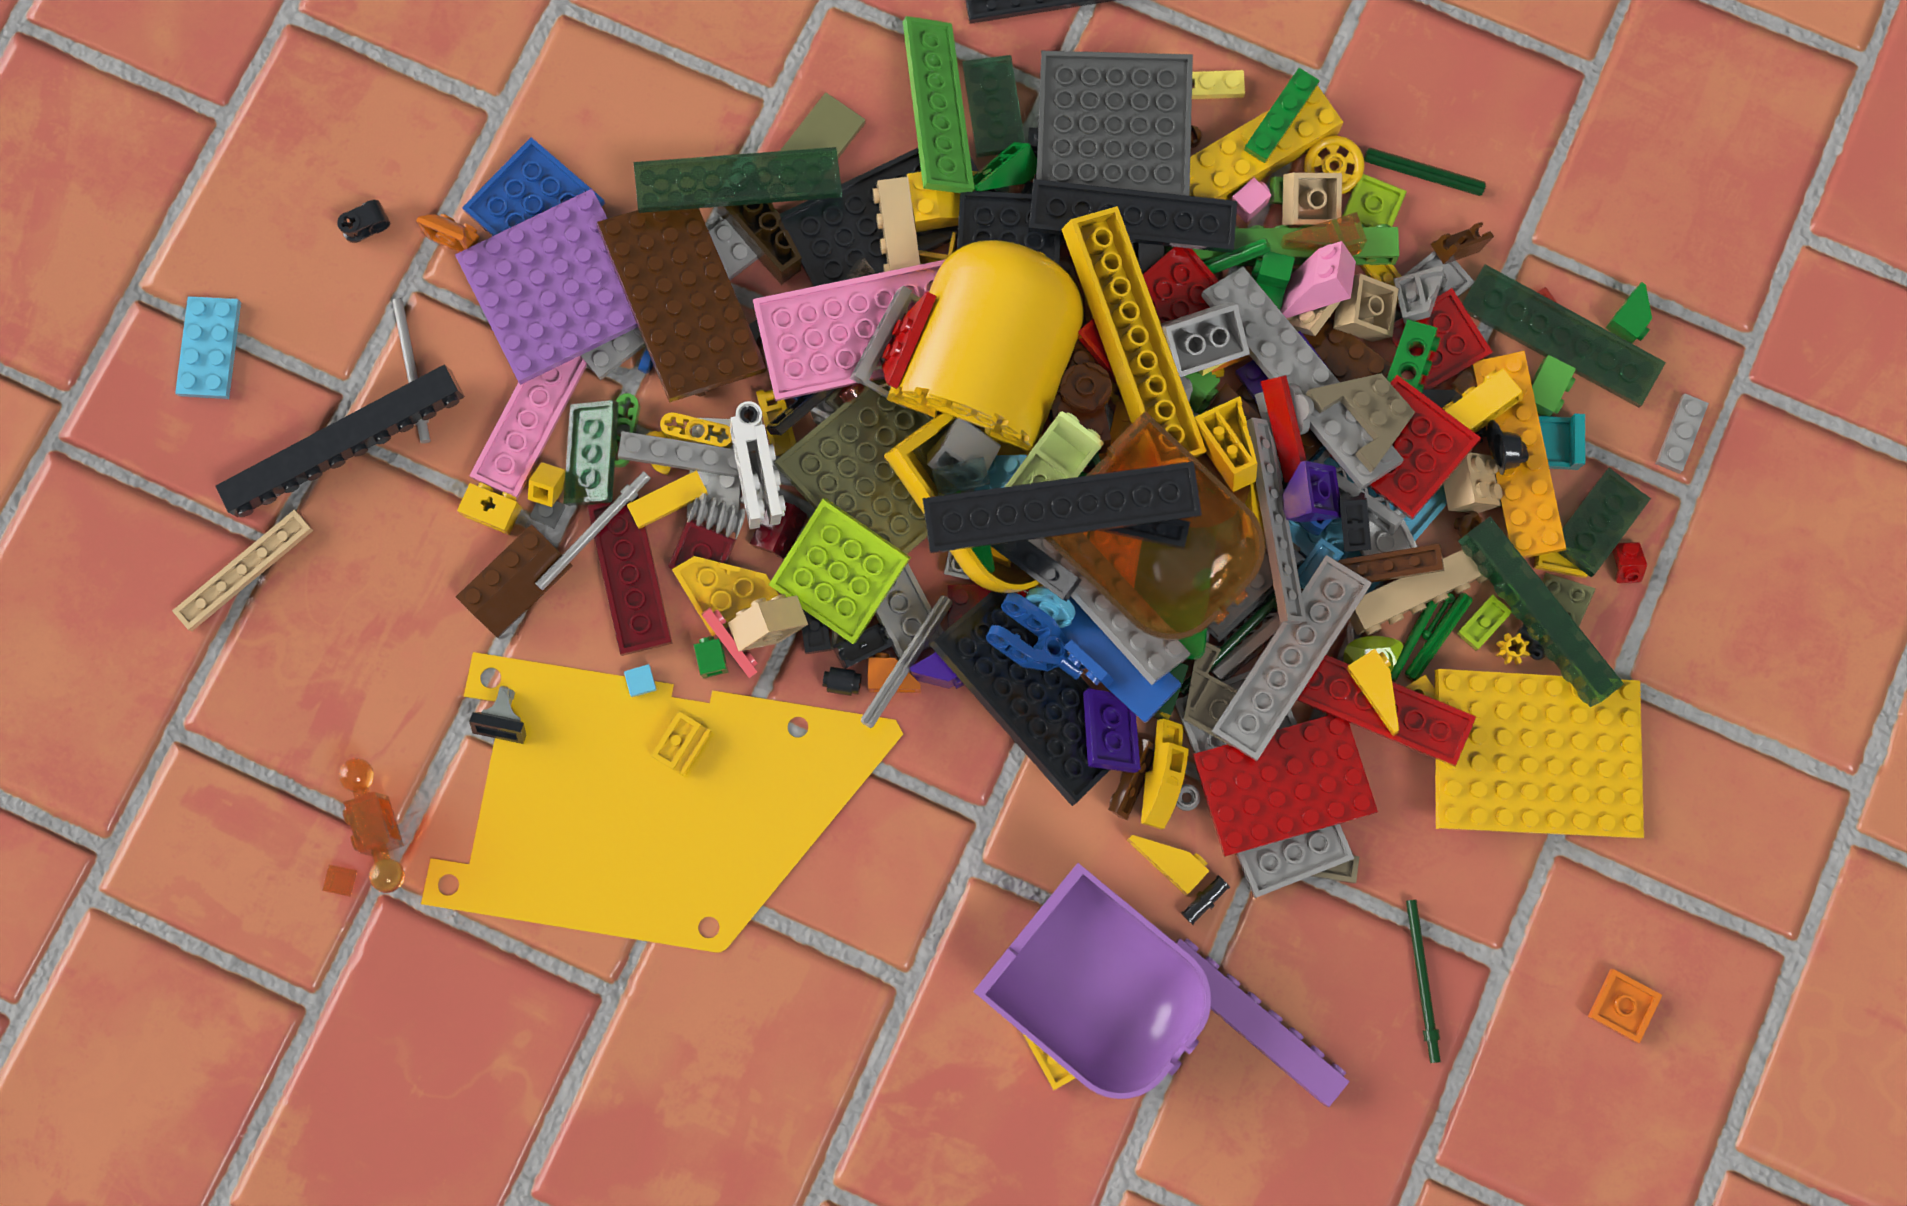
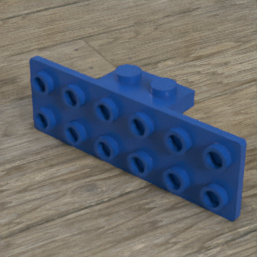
[1060,596,1181,723]

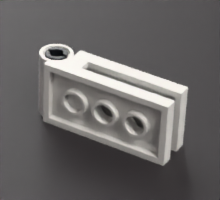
[730,401,786,529]

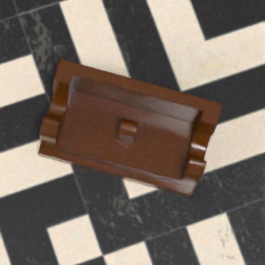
[1430,222,1494,265]

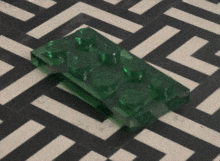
[962,55,1025,158]
[563,400,619,506]
[1558,468,1651,577]

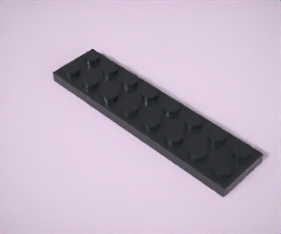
[1029,179,1237,253]

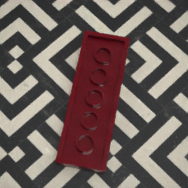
[587,495,673,656]

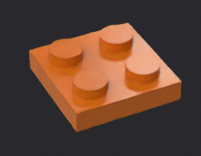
[1588,969,1662,1043]

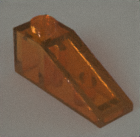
[1281,212,1367,256]

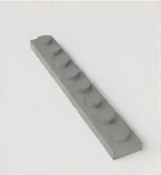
[1247,418,1306,624]
[618,431,793,486]

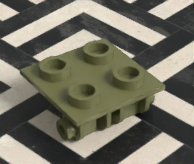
[1526,573,1596,637]

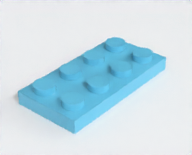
[175,296,241,399]

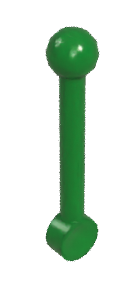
[1422,593,1455,640]

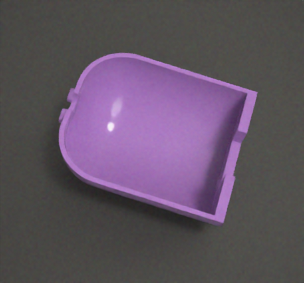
[973,863,1211,1099]

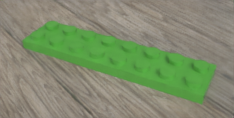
[903,16,974,193]

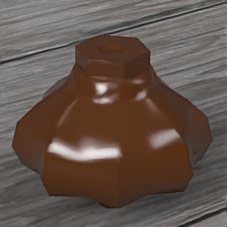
[1454,511,1483,543]

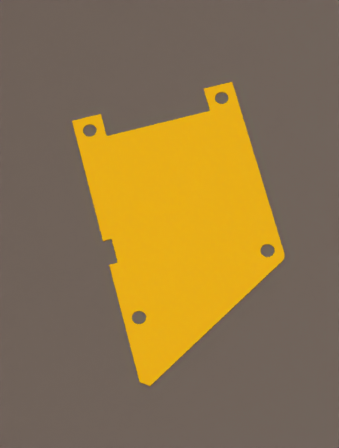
[421,652,903,953]

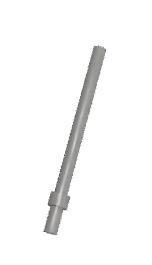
[392,298,431,443]
[535,471,651,590]

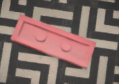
[702,608,758,678]

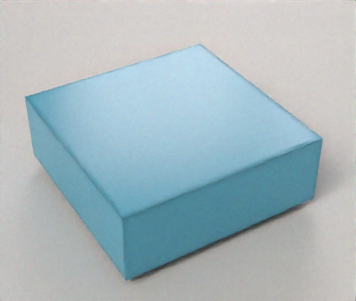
[624,664,657,697]

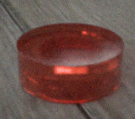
[839,383,865,403]

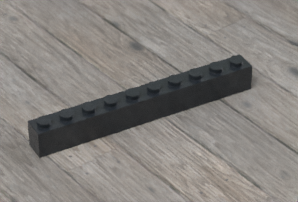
[215,364,465,517]

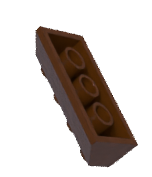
[456,524,573,638]

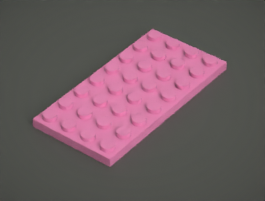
[753,260,945,401]

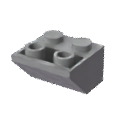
[927,418,1001,492]

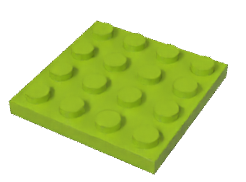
[769,498,911,644]

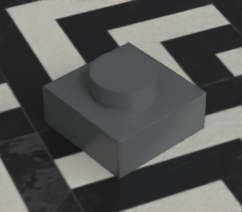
[530,501,566,529]

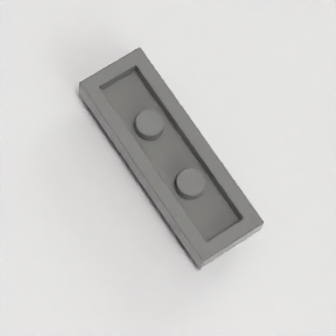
[1655,394,1709,474]

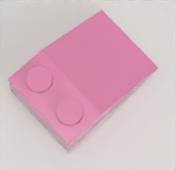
[1280,241,1356,318]

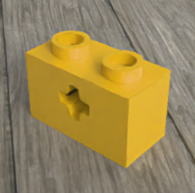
[457,483,522,535]

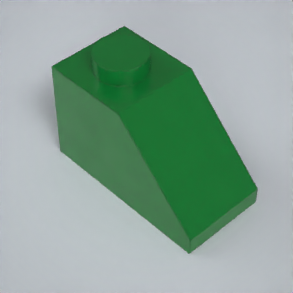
[1605,282,1652,346]

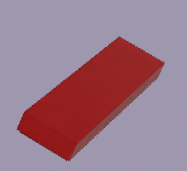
[1261,375,1307,483]

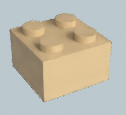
[1282,173,1342,226]
[1333,273,1399,342]
[1444,452,1503,513]
[728,594,808,652]

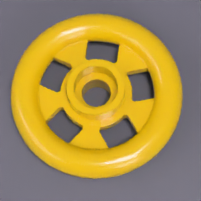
[1304,135,1365,194]

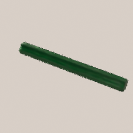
[1364,148,1486,196]

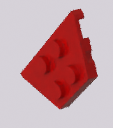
[882,291,937,389]

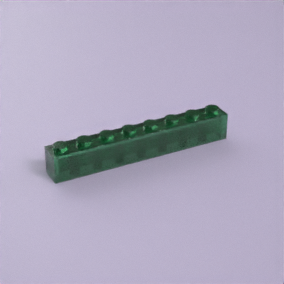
[1458,516,1624,707]

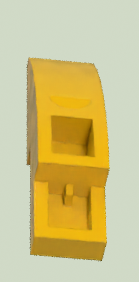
[1141,718,1189,829]

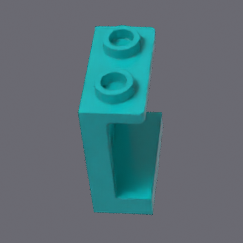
[1538,413,1585,470]

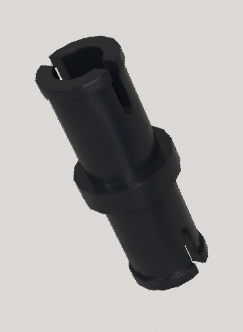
[1181,875,1230,925]

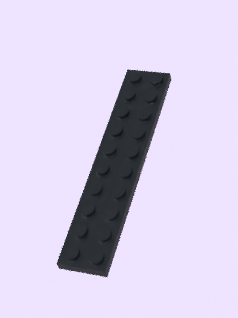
[922,461,1202,553]

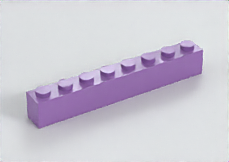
[1175,938,1349,1107]

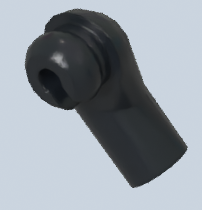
[1516,623,1546,660]

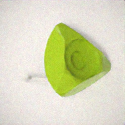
[1343,621,1403,671]

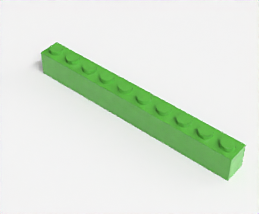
[1164,224,1399,266]

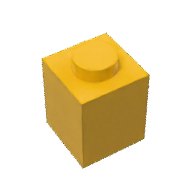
[528,462,565,507]

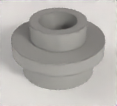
[1176,784,1200,811]

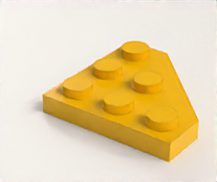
[672,556,778,636]

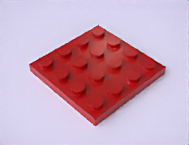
[1330,375,1481,520]

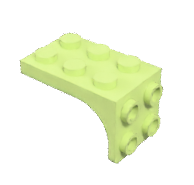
[1005,412,1104,487]

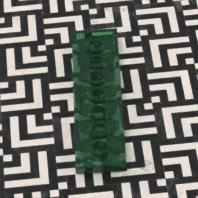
[633,147,842,213]
[1462,264,1666,408]

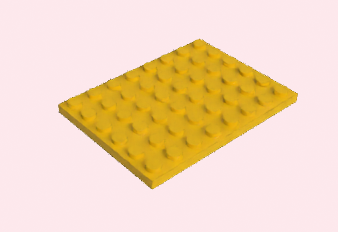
[1435,669,1644,839]

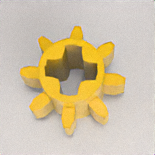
[1496,633,1530,665]

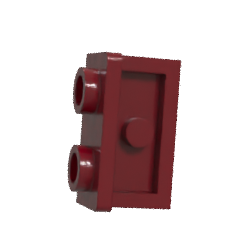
[750,502,807,559]

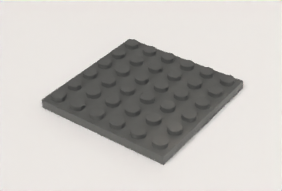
[1037,51,1193,196]

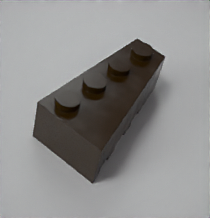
[717,171,802,285]

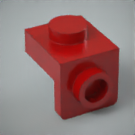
[1612,542,1647,583]

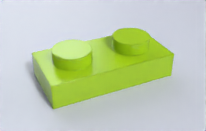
[1456,595,1512,651]

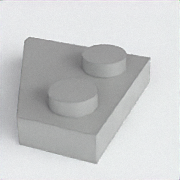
[1394,265,1444,324]

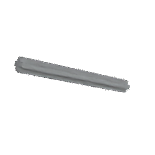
[861,596,953,728]

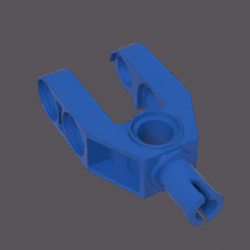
[986,593,1085,679]

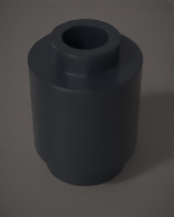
[822,667,862,696]

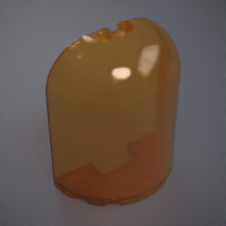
[1044,411,1265,640]

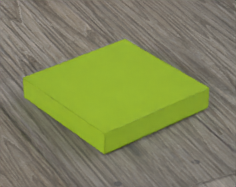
[1341,174,1407,227]

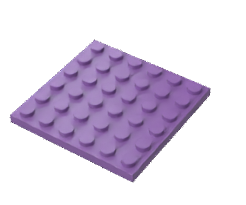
[455,189,638,385]

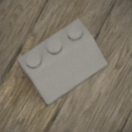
[1161,303,1250,377]

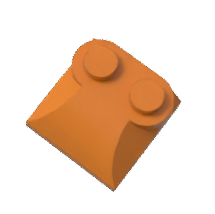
[416,214,480,252]

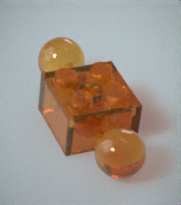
[338,758,405,893]

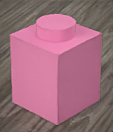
[1231,178,1271,223]

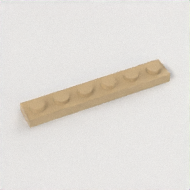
[172,509,313,632]

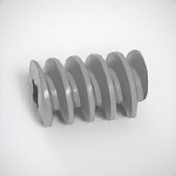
[687,493,745,540]

